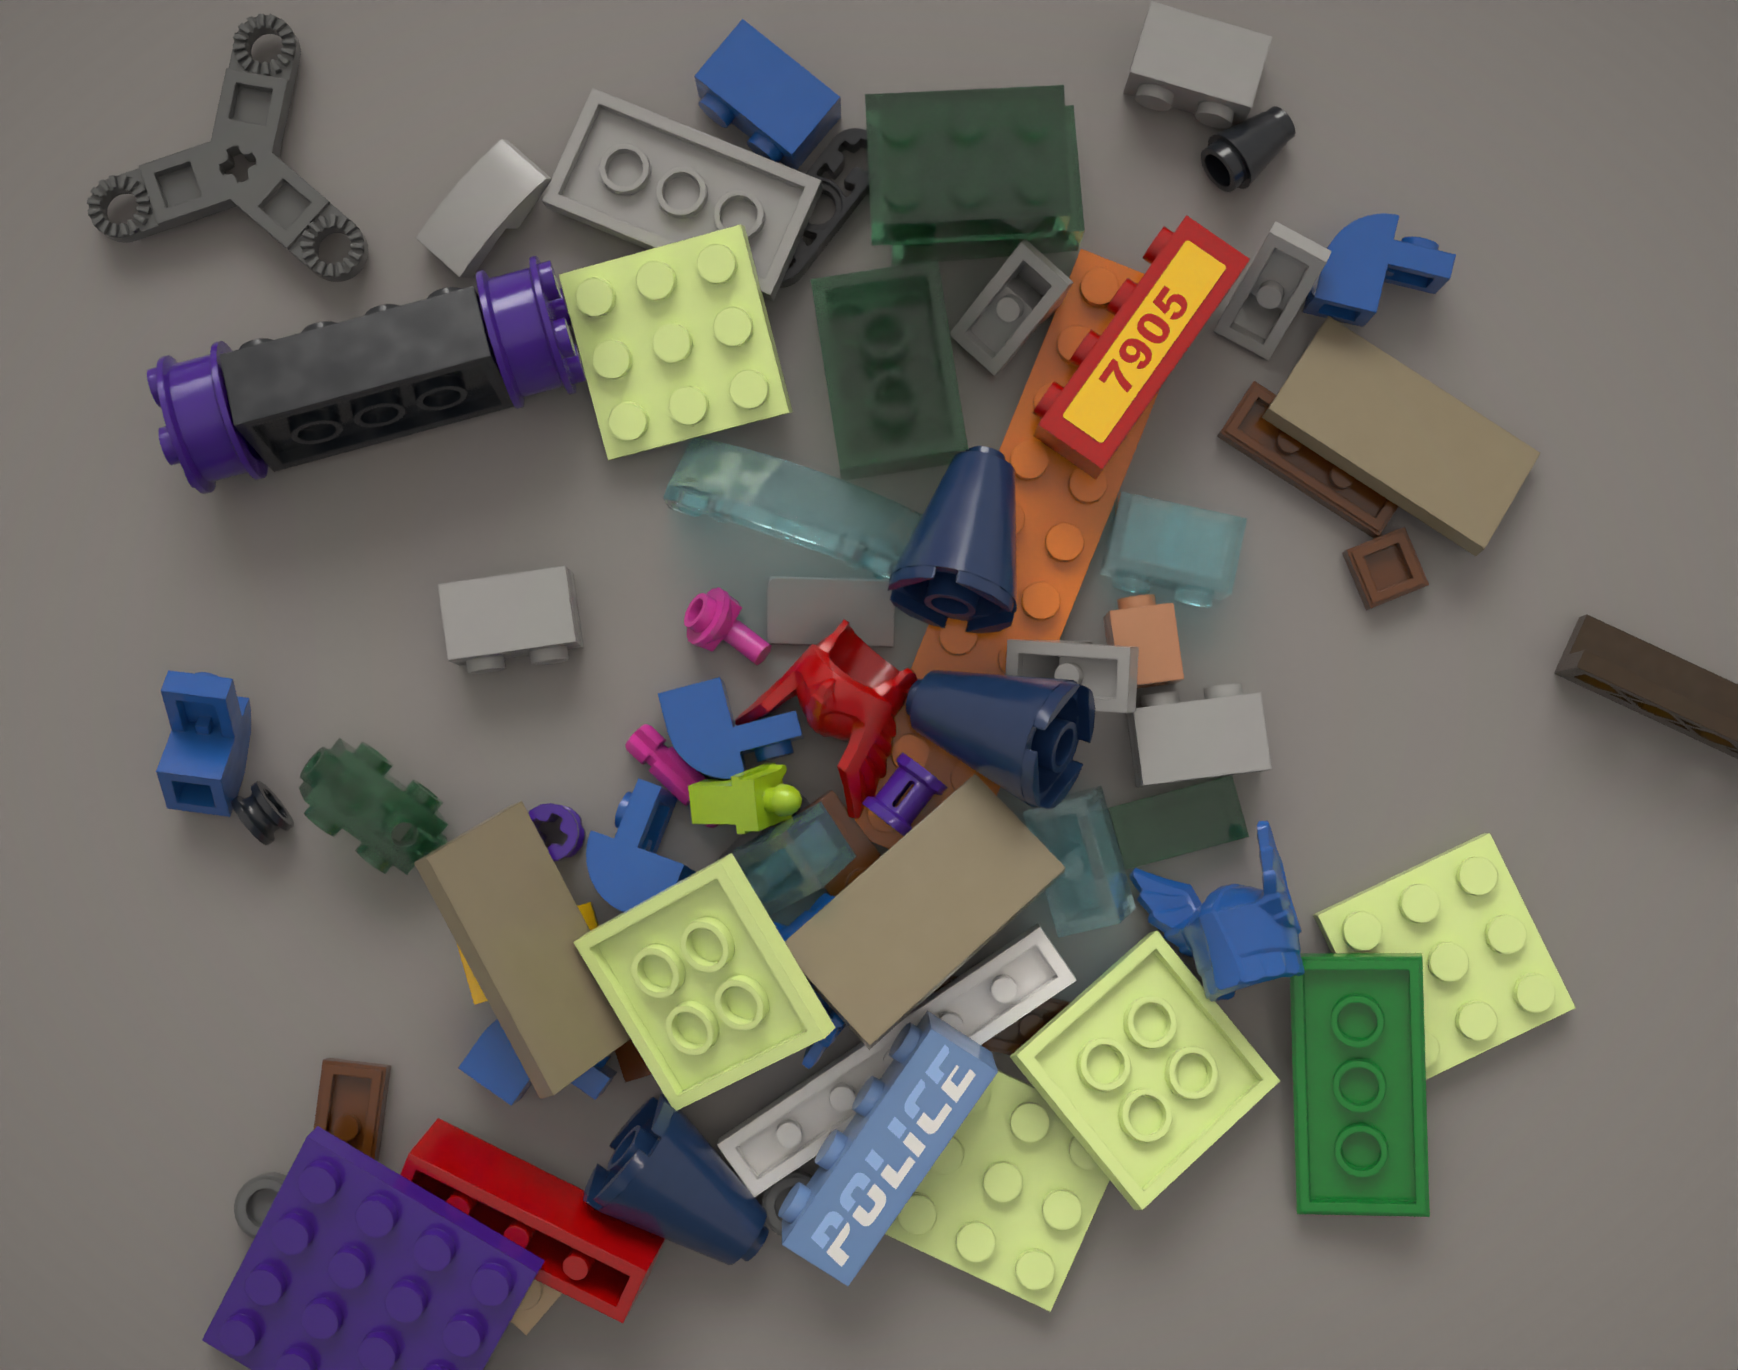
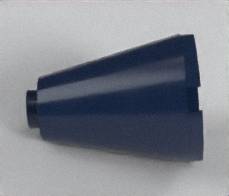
[887,446,1017,633]
[906,670,1096,810]
[583,1094,769,1265]

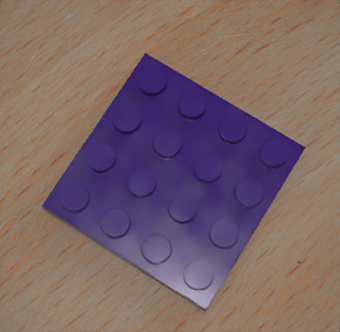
[202,1126,545,1370]

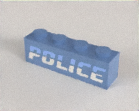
[778,1010,998,1286]

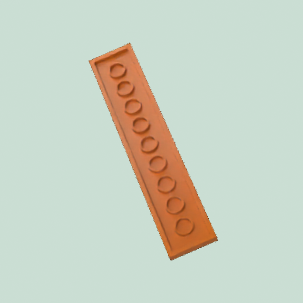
[854,249,1159,849]

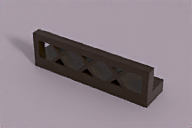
[1554,614,1738,759]

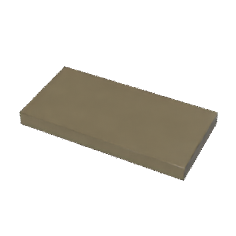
[1262,316,1540,556]
[785,774,1066,1050]
[414,801,631,1099]

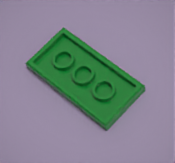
[1290,953,1430,1217]

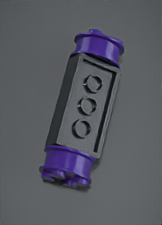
[147,256,587,494]

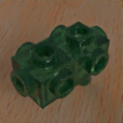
[299,738,448,875]

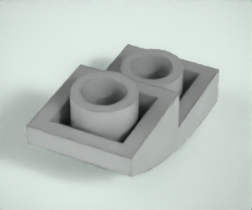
[416,139,551,278]

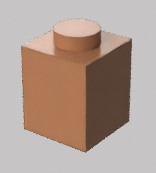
[1103,594,1184,689]

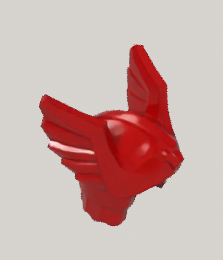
[734,619,918,819]

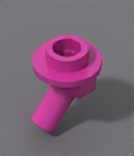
[684,587,772,665]

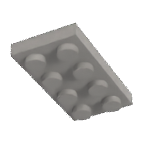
[542,88,824,301]

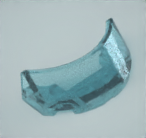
[663,438,923,579]

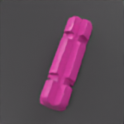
[625,724,719,828]

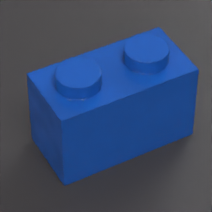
[694,19,841,170]

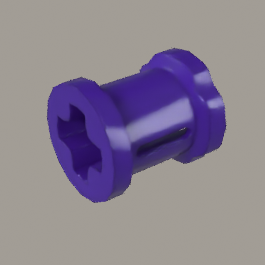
[862,752,947,836]
[528,803,586,861]

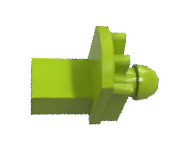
[688,763,802,834]

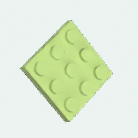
[559,224,793,460]
[1313,833,1576,1080]
[573,853,836,1111]
[1010,931,1280,1210]
[885,1069,1110,1312]

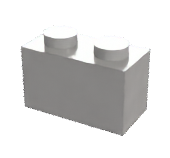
[1123,1,1273,129]
[438,566,584,674]
[1126,683,1272,787]

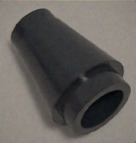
[1201,106,1296,192]

